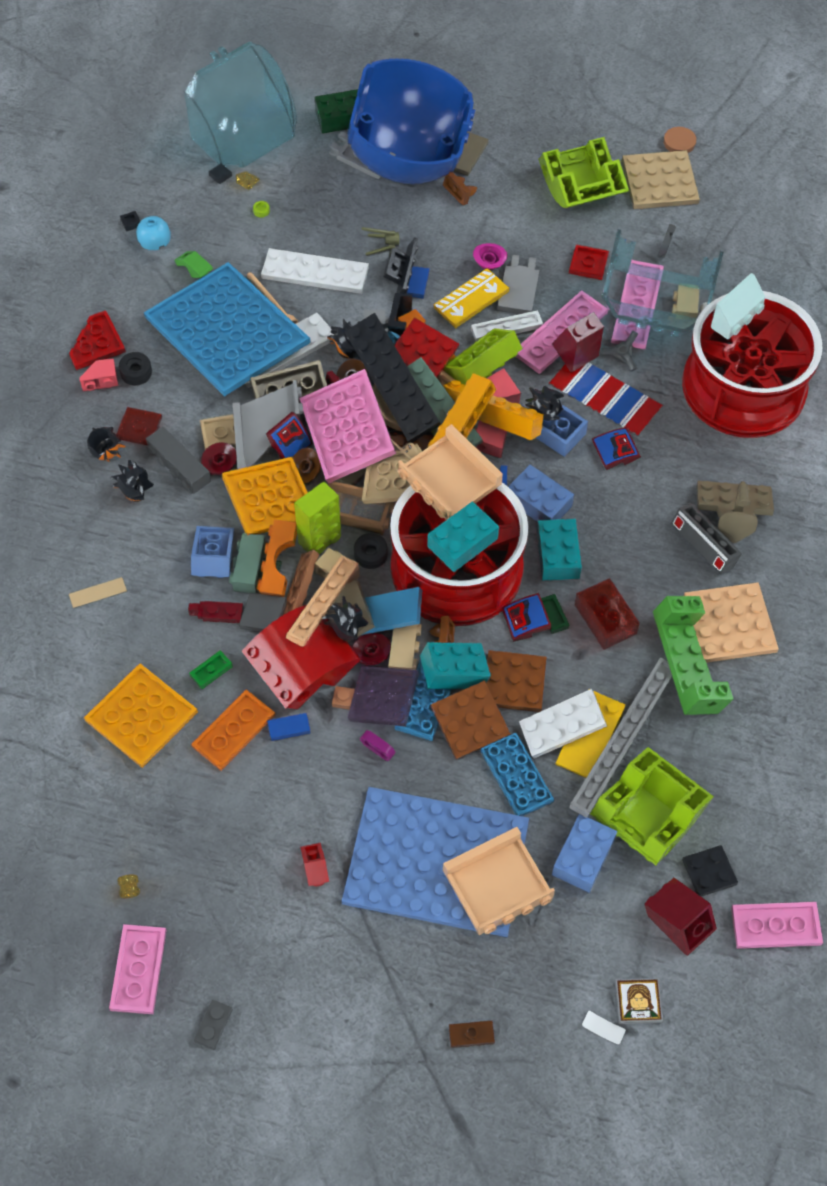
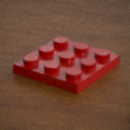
[395,317,459,378]

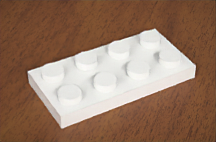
[519,689,607,759]

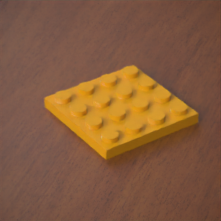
[222,457,308,535]
[84,663,198,768]

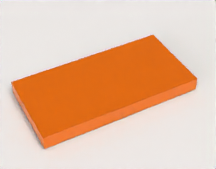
[191,689,276,771]

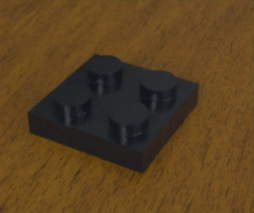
[682,845,738,897]

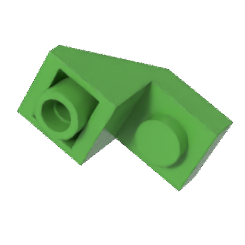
[174,251,213,279]

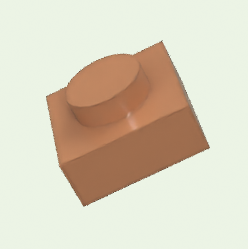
[332,686,355,710]

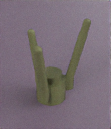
[361,227,399,256]

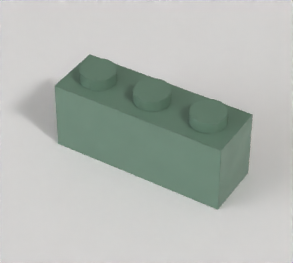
[229,533,266,593]

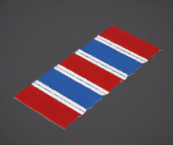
[548,363,663,436]

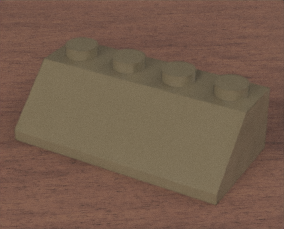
[249,360,327,403]

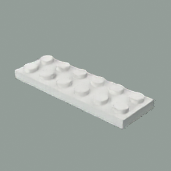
[261,248,369,294]
[245,313,334,388]

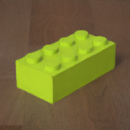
[444,328,523,385]
[294,481,341,554]

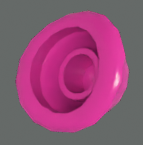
[473,243,507,270]

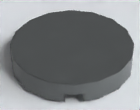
[658,224,676,258]

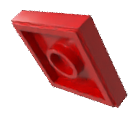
[569,245,609,280]

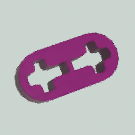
[360,730,396,761]

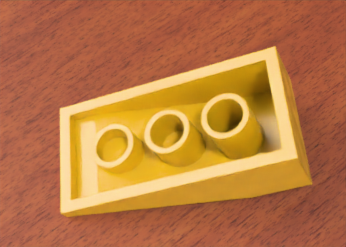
[555,689,626,778]

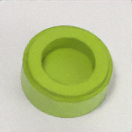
[253,201,270,218]

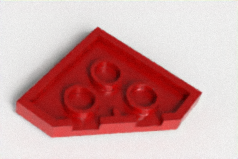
[69,310,126,370]

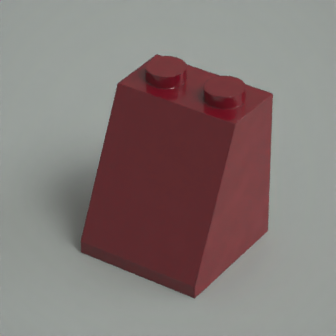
[552,312,604,373]
[644,877,717,956]

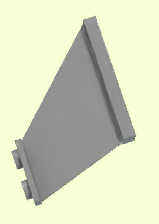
[232,380,304,469]

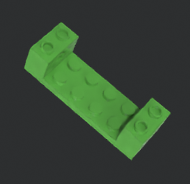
[653,596,733,715]

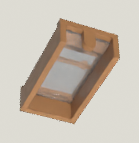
[328,481,396,535]

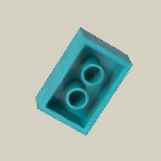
[427,501,499,572]
[537,519,582,581]
[420,642,491,689]

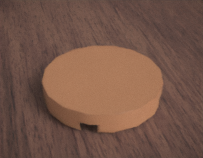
[663,127,696,153]

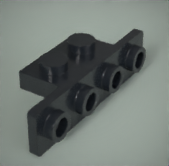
[383,237,418,294]

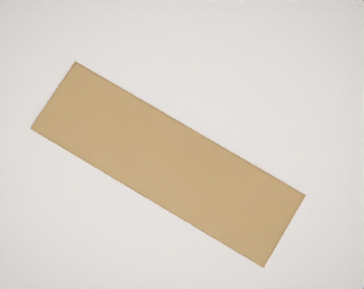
[69,577,127,608]

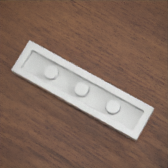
[471,310,543,341]

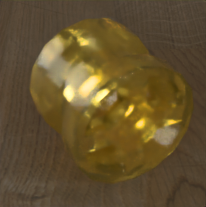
[117,874,140,898]

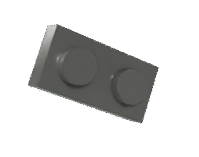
[194,1000,233,1050]

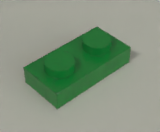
[189,650,233,689]

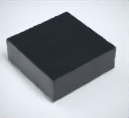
[209,163,232,184]
[120,211,140,231]

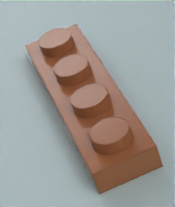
[283,550,319,615]

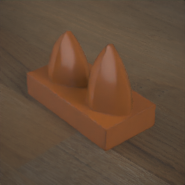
[443,172,477,206]
[429,616,455,643]

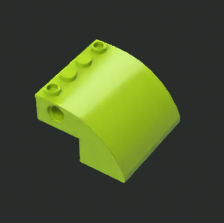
[538,137,629,208]
[590,747,714,865]

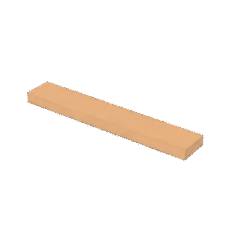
[286,555,359,647]

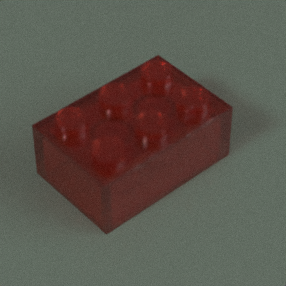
[574,578,640,650]

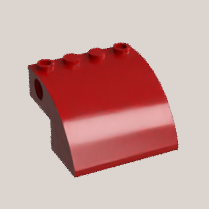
[242,605,361,710]

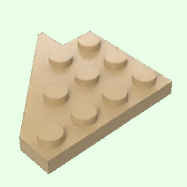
[362,439,412,504]

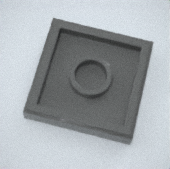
[239,593,287,632]

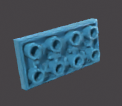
[362,587,422,635]
[395,659,451,741]
[480,733,554,816]

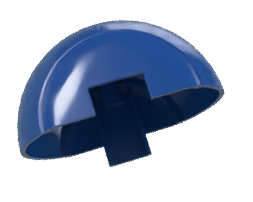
[347,58,475,184]

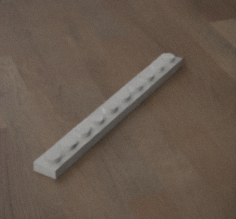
[569,657,672,818]

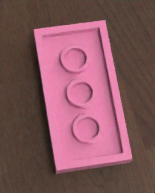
[731,902,823,949]
[109,924,167,1015]

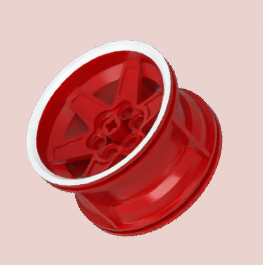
[682,291,822,438]
[390,483,528,626]

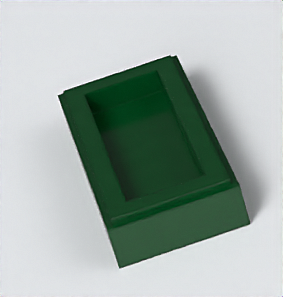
[541,594,570,634]

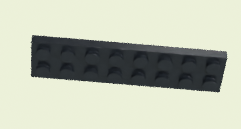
[344,313,441,443]

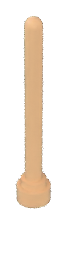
[247,272,298,324]

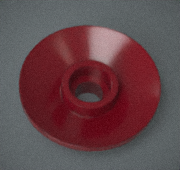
[201,442,237,475]
[352,633,391,665]

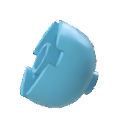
[136,216,171,250]

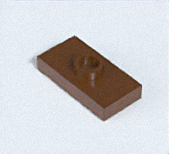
[449,1020,495,1048]

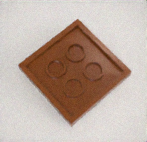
[486,650,547,712]
[430,681,511,760]

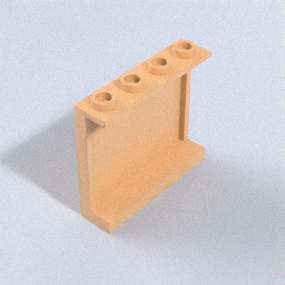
[398,424,503,520]
[443,827,555,935]

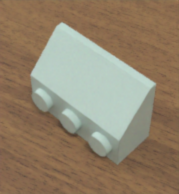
[711,273,765,339]

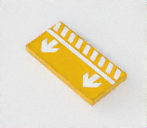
[434,268,509,329]

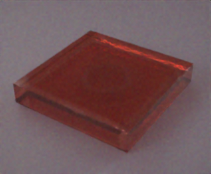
[116,407,162,445]

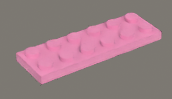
[611,260,664,349]
[516,290,608,374]

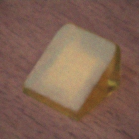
[236,171,259,190]

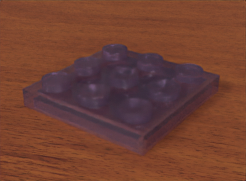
[347,666,419,727]

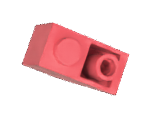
[80,358,118,391]

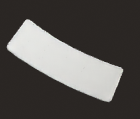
[582,1011,626,1045]

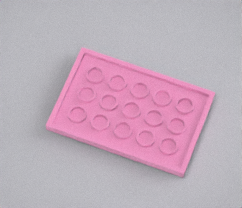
[299,369,396,484]

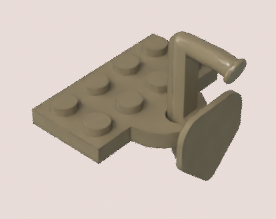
[696,481,774,543]

